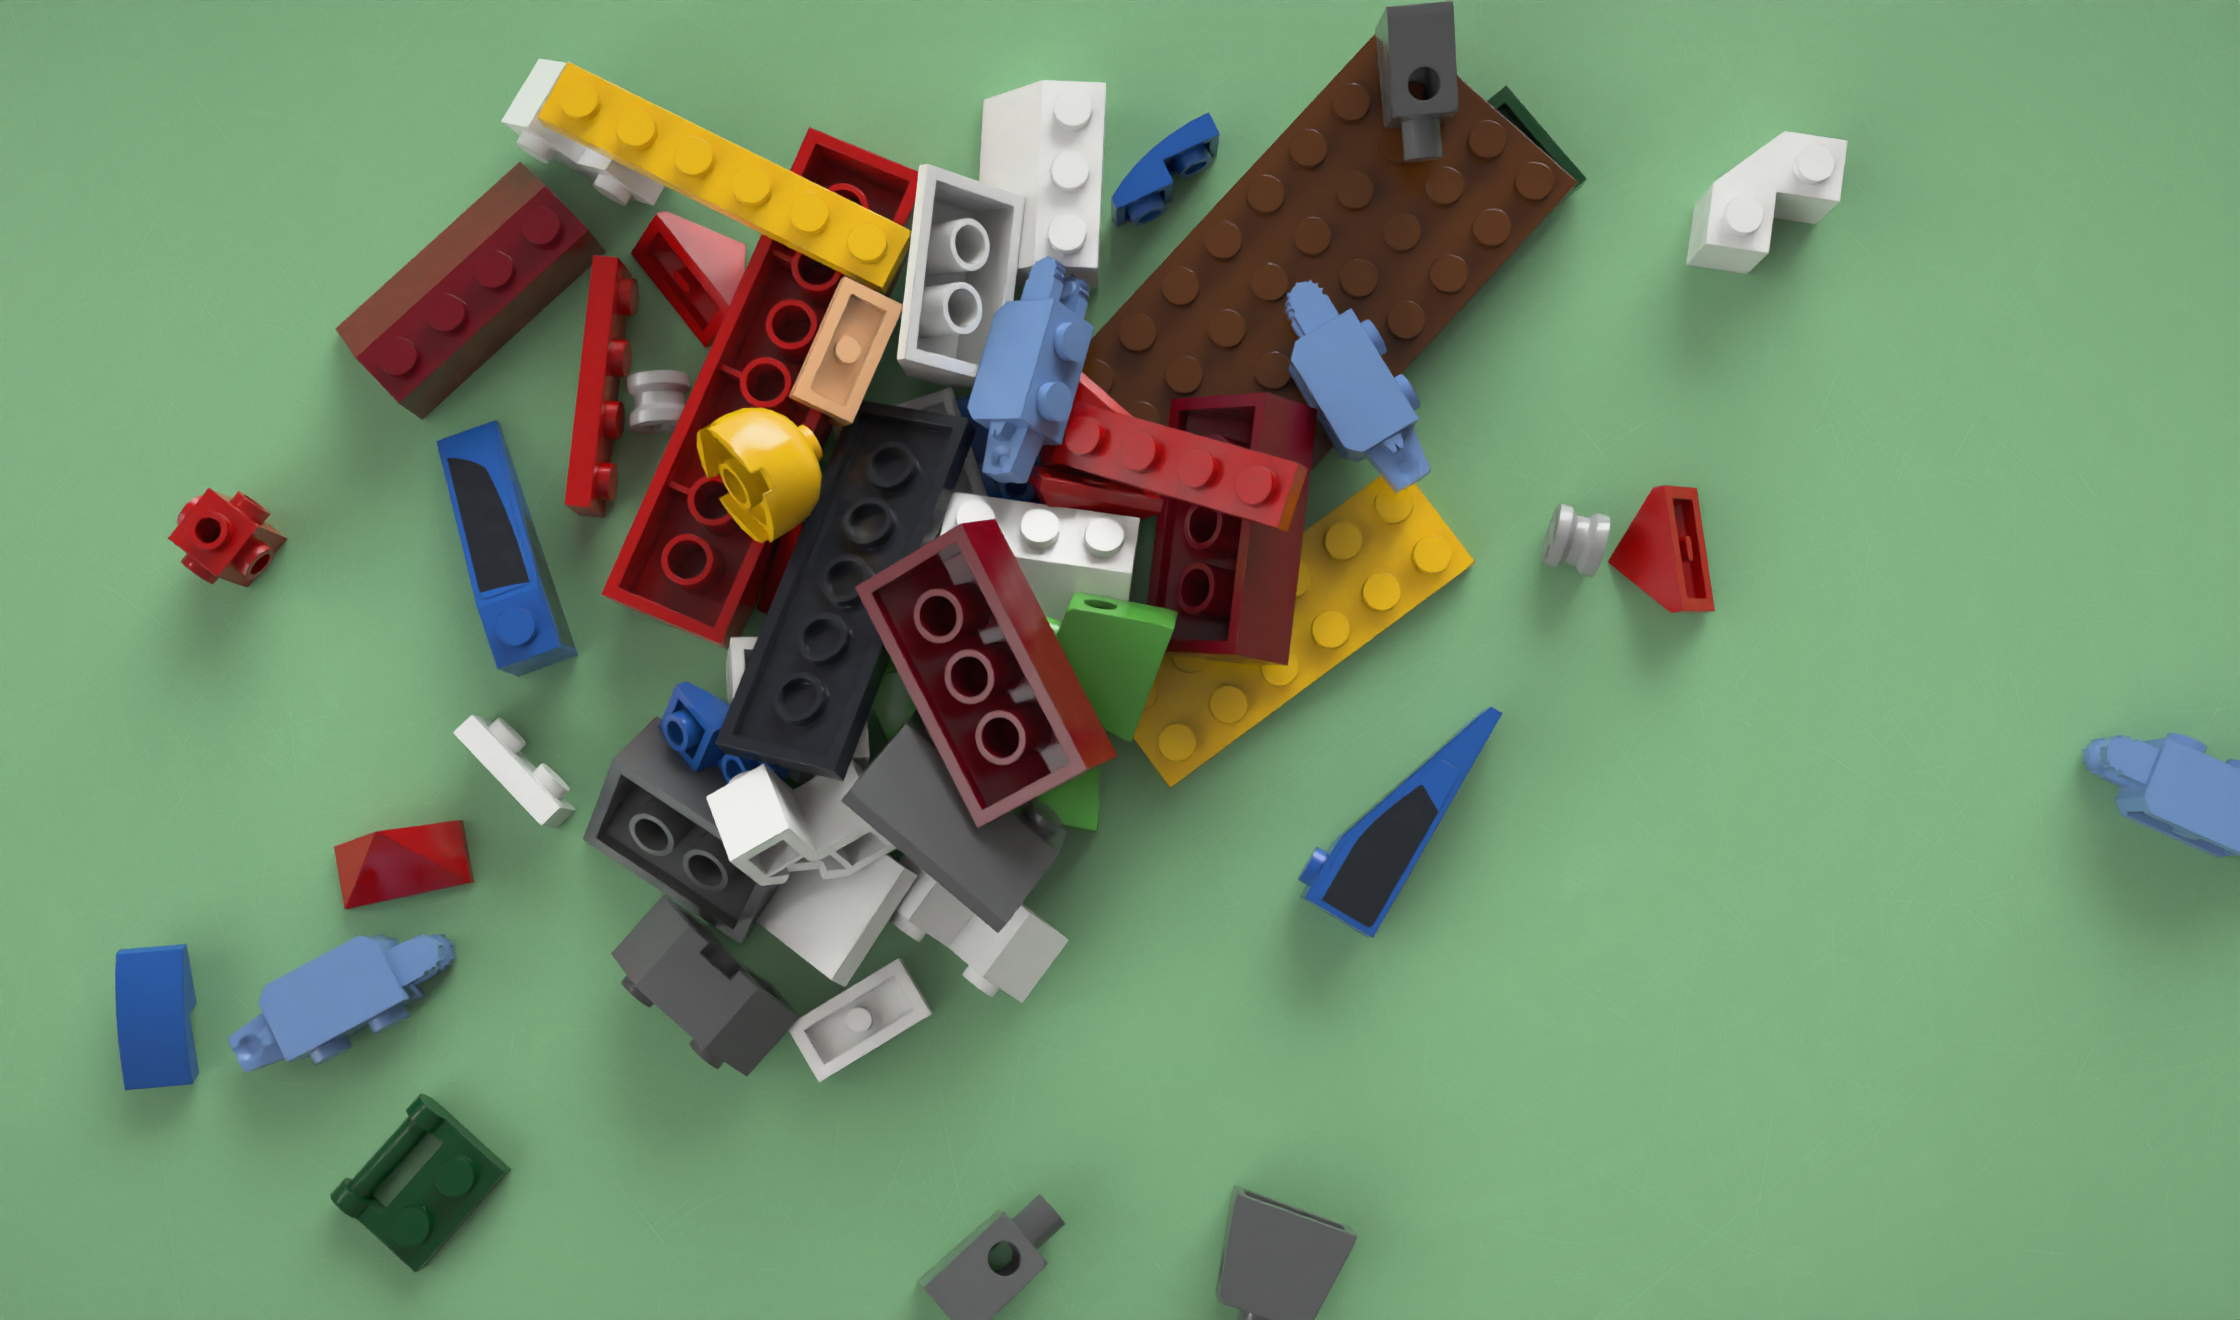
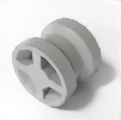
[626,370,691,434]
[1541,503,1610,577]

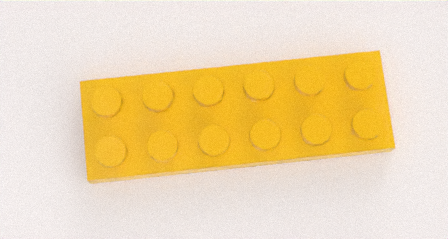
[1133,475,1475,789]

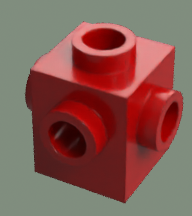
[168,488,287,588]

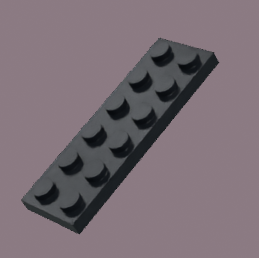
[715,400,976,781]

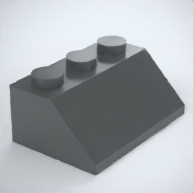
[841,709,1068,933]
[583,716,780,944]

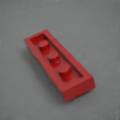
[564,255,639,518]
[1051,401,1308,532]

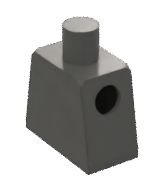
[1375,1,1458,162]
[1216,1185,1357,1320]
[918,1194,1065,1320]

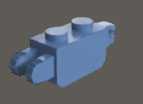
[967,255,1094,484]
[1285,280,1431,493]
[2082,733,2240,858]
[228,934,457,1073]

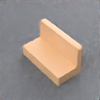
[789,276,903,428]

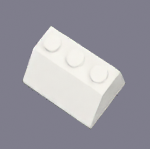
[979,80,1106,289]
[897,164,1025,388]
[940,492,1140,622]

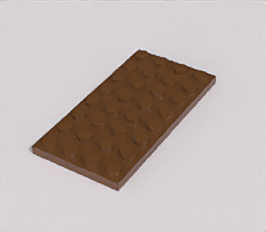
[1082,34,1578,473]

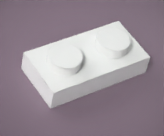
[453,715,575,828]
[789,958,933,1082]

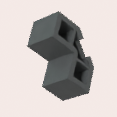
[611,895,800,1076]

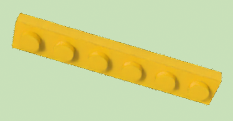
[538,62,912,294]

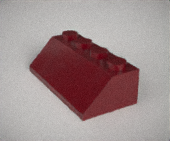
[335,162,606,420]
[1147,392,1318,666]
[855,519,1118,828]

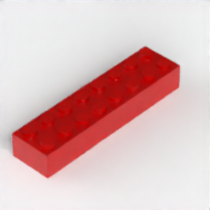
[601,127,919,650]

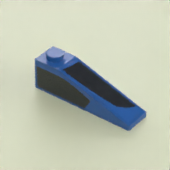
[437,420,578,677]
[1298,706,1502,938]

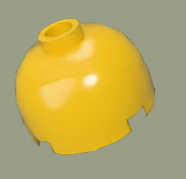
[697,408,823,543]

